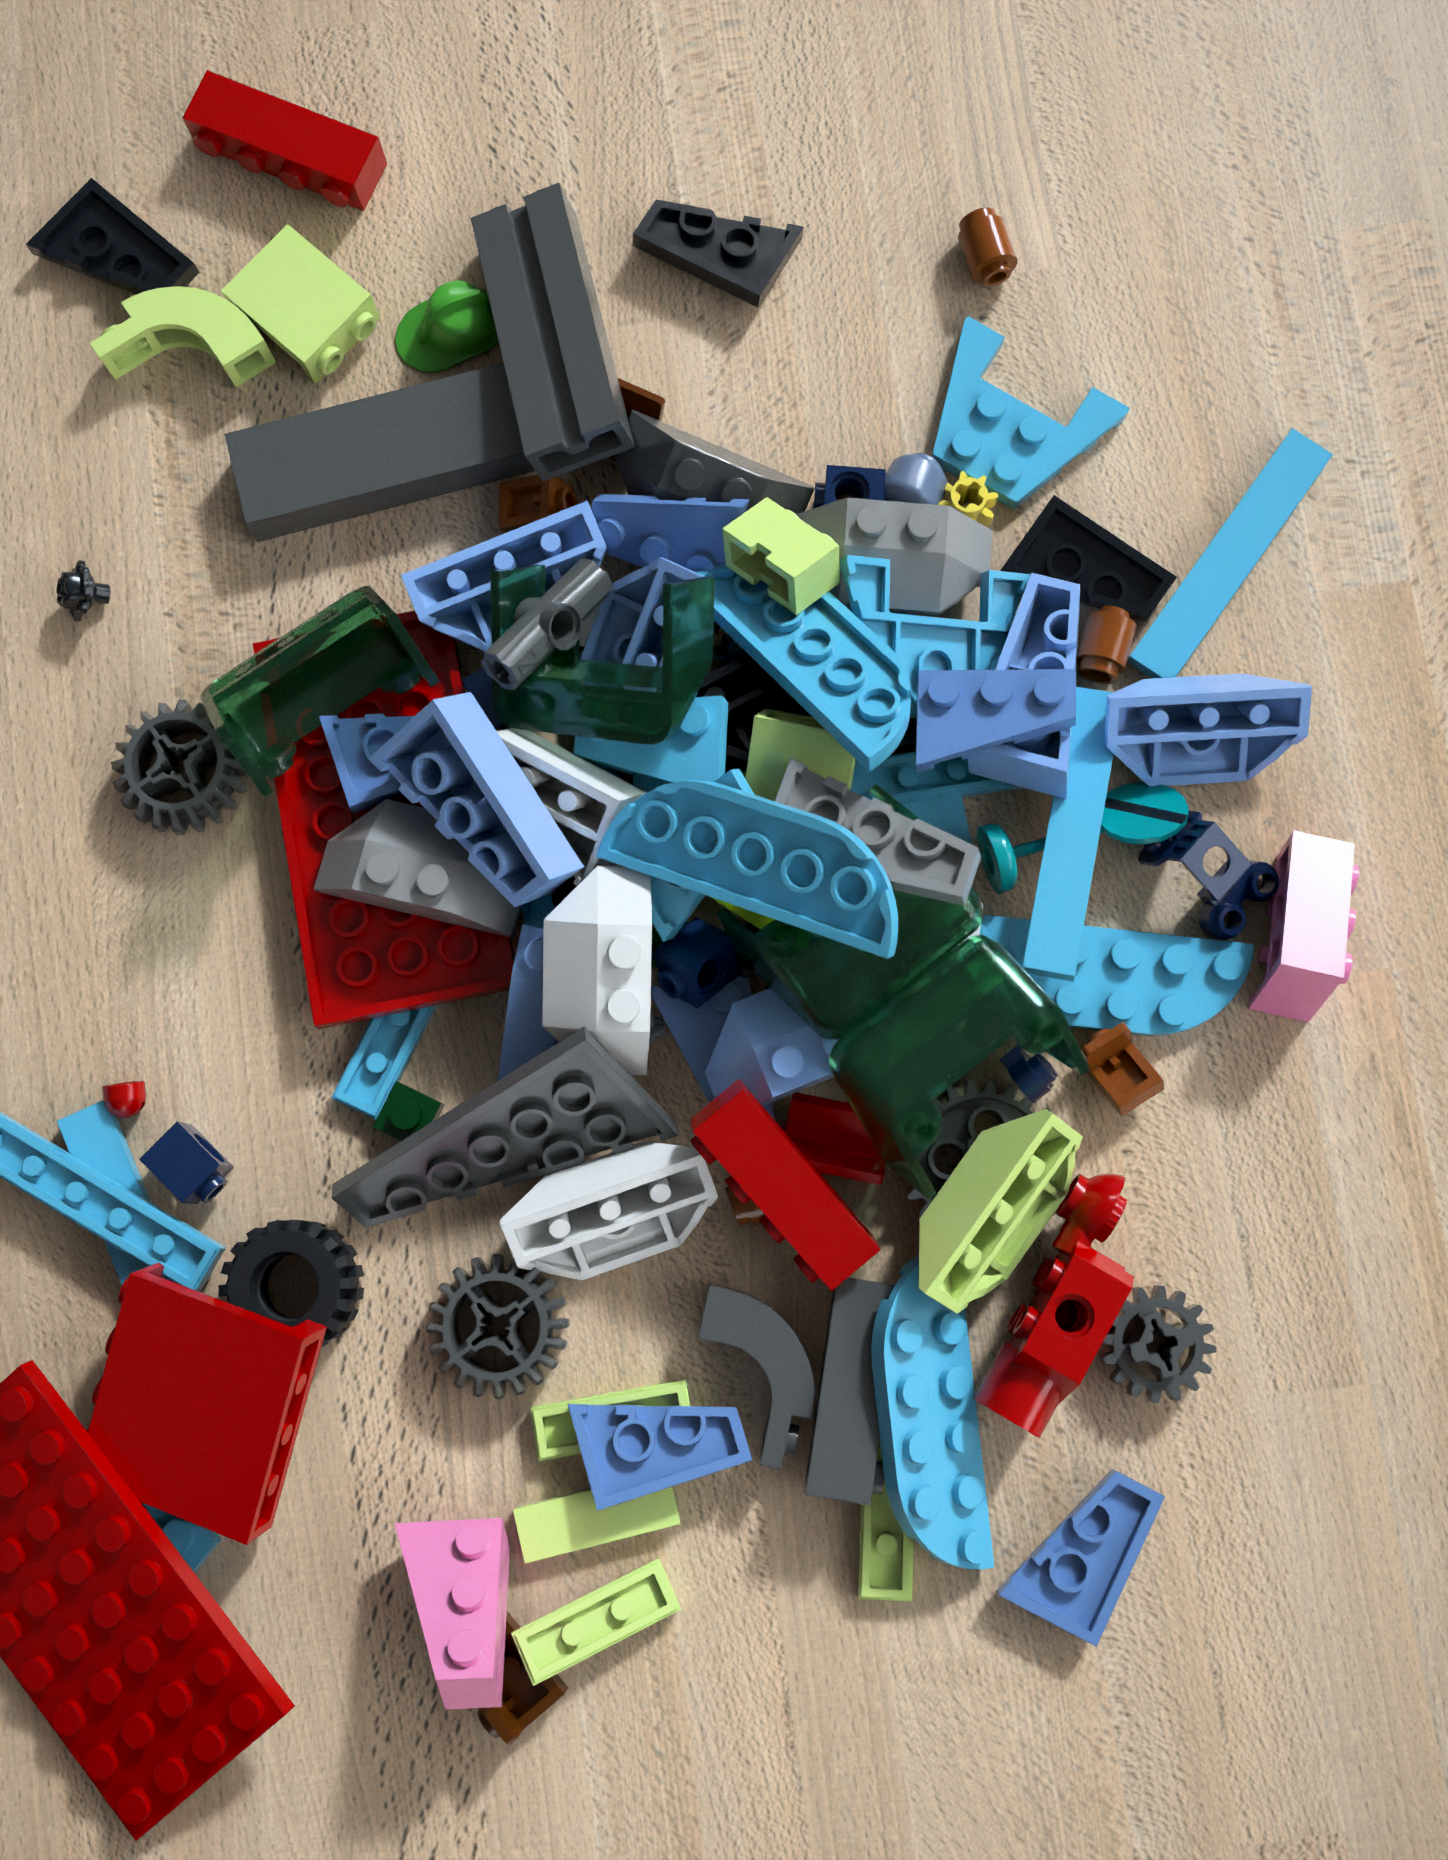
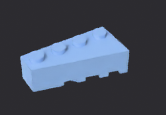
[968,573,1080,800]
[369,692,584,907]

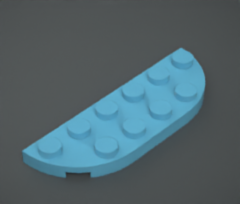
[696,564,911,772]
[596,780,898,959]
[973,914,1255,1036]
[871,1254,995,1570]

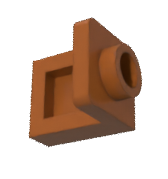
[1081,1022,1164,1117]

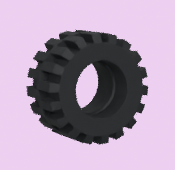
[218,1219,364,1347]

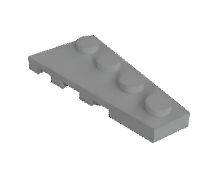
[775,758,981,906]

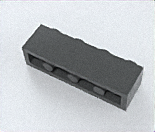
[803,1277,895,1506]

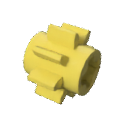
[938,471,998,527]

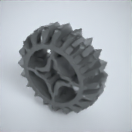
[110,699,251,835]
[426,1254,570,1399]

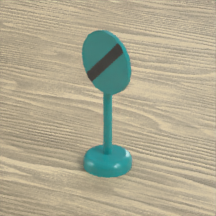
[977,782,1189,894]

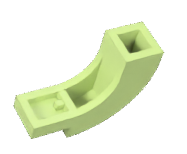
[90,286,276,388]

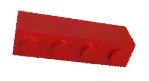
[182,70,387,211]
[690,1079,881,1291]

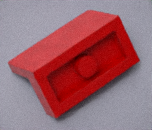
[785,1092,894,1184]

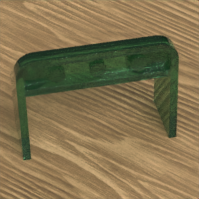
[490,564,714,745]
[200,586,439,797]
[716,784,983,1039]
[829,935,1089,1200]

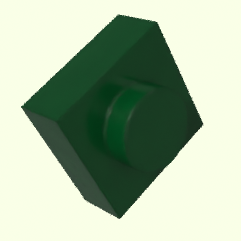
[373,1081,445,1141]

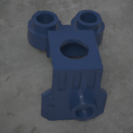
[1138,811,1279,939]
[926,990,1059,1103]

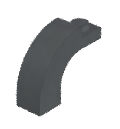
[698,1284,815,1469]

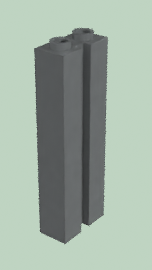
[471,182,635,481]
[224,363,535,542]

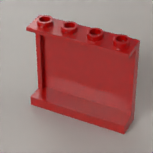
[86,1263,327,1545]

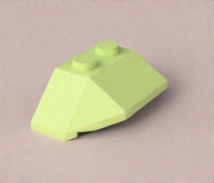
[919,1109,1083,1314]

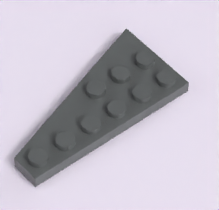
[332,1026,678,1228]

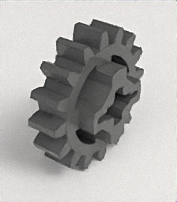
[1099,1285,1217,1403]

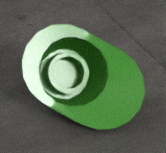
[395,280,499,373]

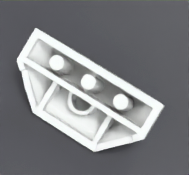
[542,865,652,1075]
[500,1141,718,1280]

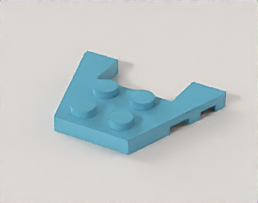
[932,316,1130,510]
[840,555,1030,718]

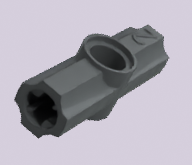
[480,558,614,691]

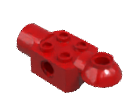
[973,1173,1134,1438]

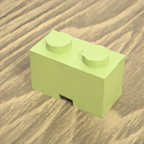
[722,497,840,615]

